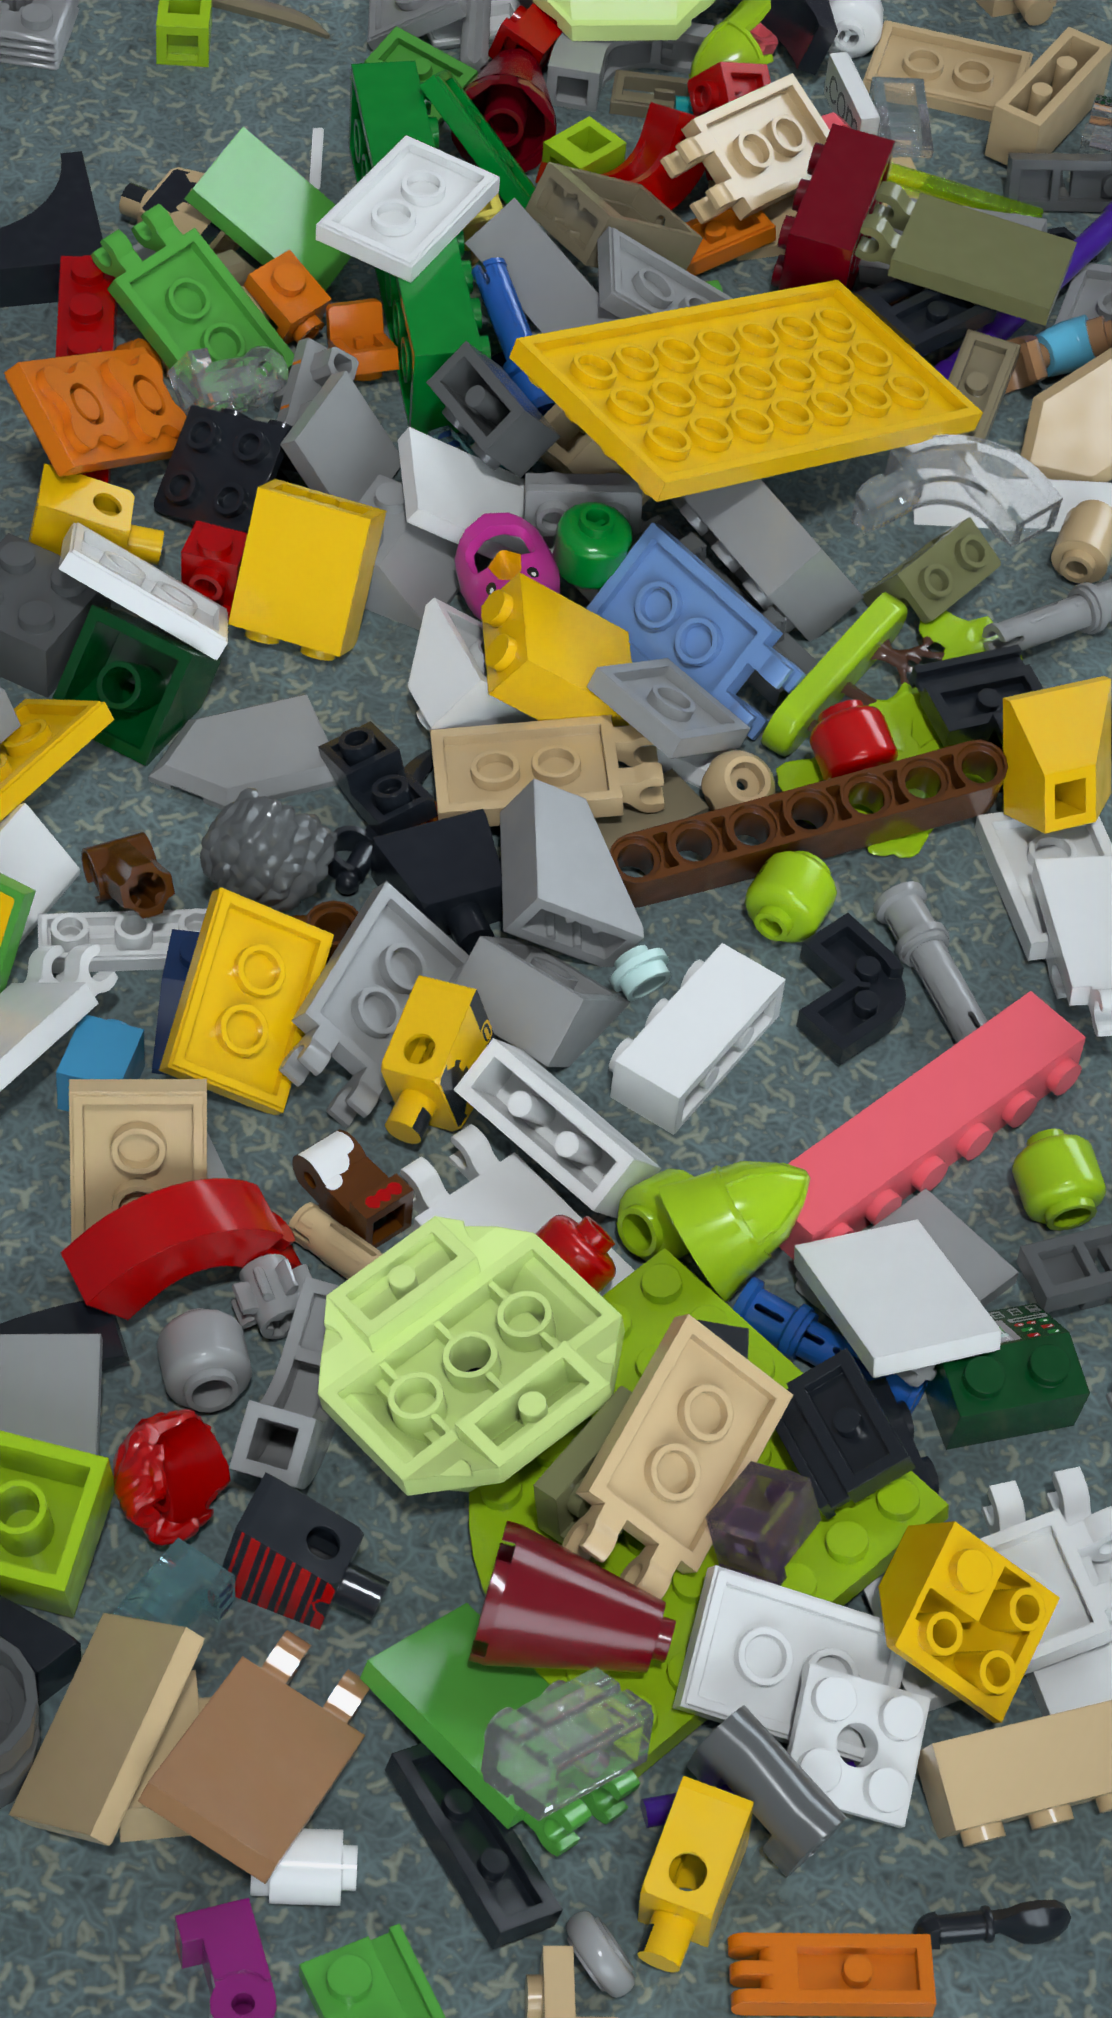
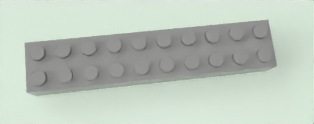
[465,198,864,641]

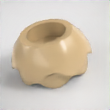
[701,750,775,811]

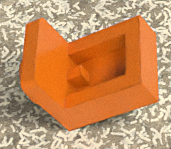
[243,250,332,344]
[326,298,399,381]

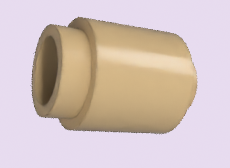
[1051,500,1112,583]

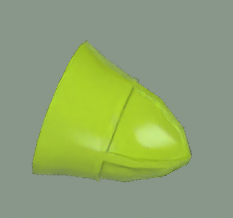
[688,0,774,79]
[657,1161,811,1302]

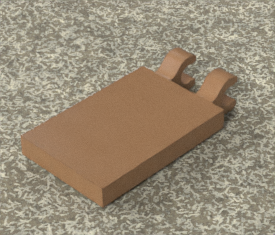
[138,1630,370,1884]

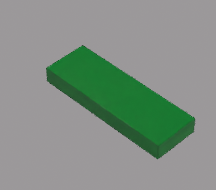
[419,69,536,209]

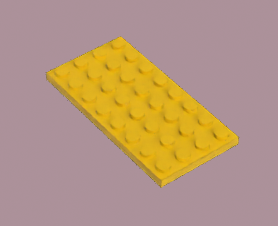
[509,280,983,502]

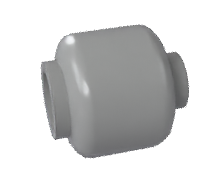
[156,1308,252,1412]

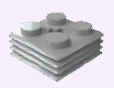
[0,0,79,70]

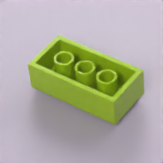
[0,1430,114,1618]

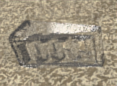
[869,77,934,158]

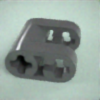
[687,1705,847,1877]

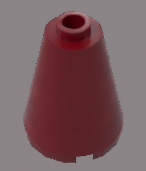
[451,48,557,172]
[468,1521,676,1673]

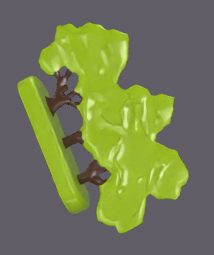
[761,592,1023,858]

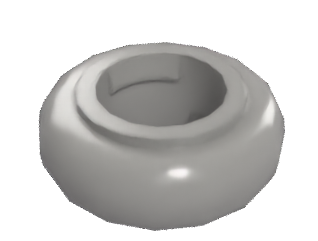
[565,1911,635,1998]

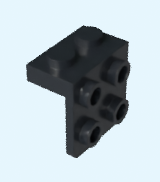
[154,405,298,533]

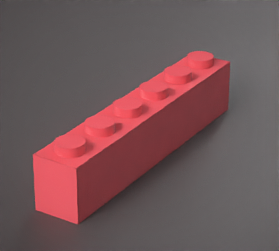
[779,991,1086,1260]

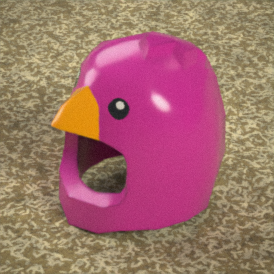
[454,512,560,622]

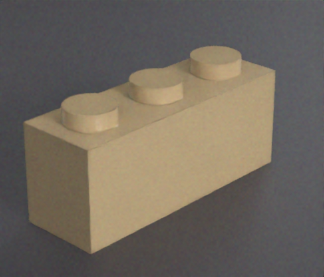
[985,27,1112,165]
[917,1700,1112,1847]

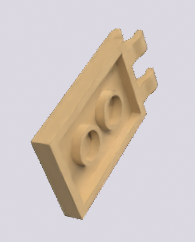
[660,73,830,224]
[430,715,665,827]
[562,1314,793,1599]

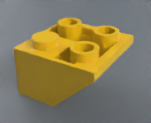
[1003,676,1111,834]
[878,1521,1060,1723]

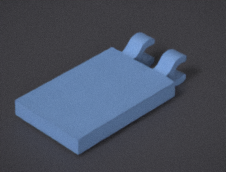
[586,522,806,740]

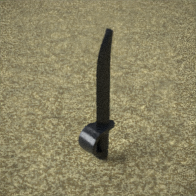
[328,749,433,895]

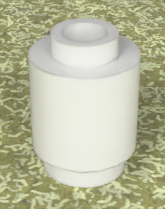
[250,1828,358,1906]

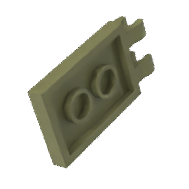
[855,181,1077,326]

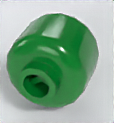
[552,502,632,589]

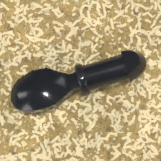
[913,1900,1071,1949]

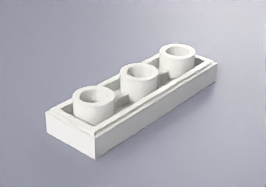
[38,908,207,973]

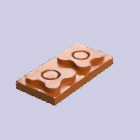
[4,347,187,477]

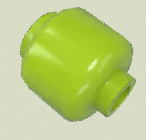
[744,851,837,943]
[1012,1128,1107,1231]
[617,1168,694,1262]

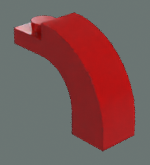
[535,102,706,210]
[60,1178,302,1320]

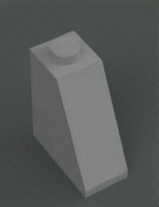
[500,779,644,967]

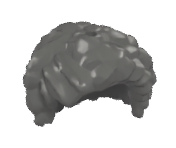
[200,788,337,912]

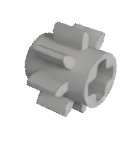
[231,1254,312,1339]

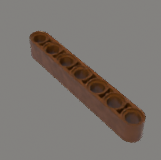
[610,740,1008,908]

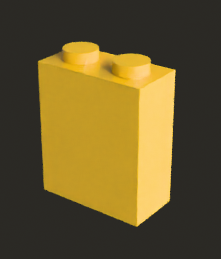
[228,479,387,661]
[481,572,632,727]

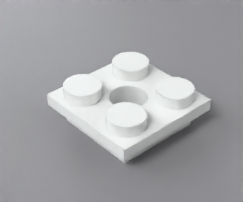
[787,1663,931,1828]

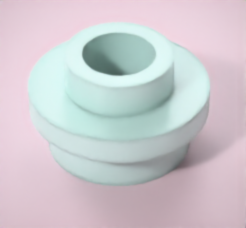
[609,945,671,1001]

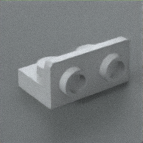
[524,472,642,536]

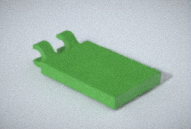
[91,204,294,411]
[360,1603,640,1857]

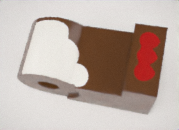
[292,1129,414,1248]

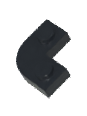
[796,913,906,1066]

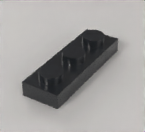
[385,1743,563,1949]

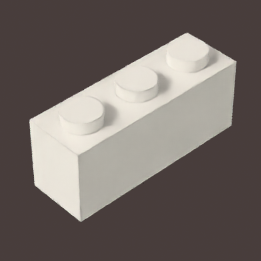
[609,943,786,1135]
[454,1038,661,1219]

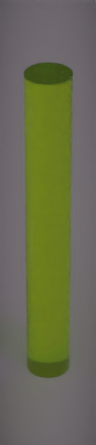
[887,163,1043,218]

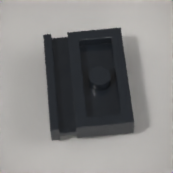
[908,644,1043,746]
[775,1348,916,1520]

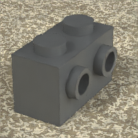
[426,341,560,478]

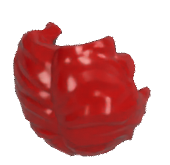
[113,1409,231,1546]

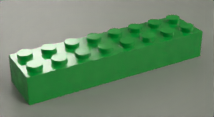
[348,60,491,436]

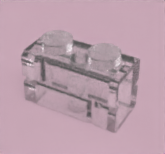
[481,1667,654,1821]

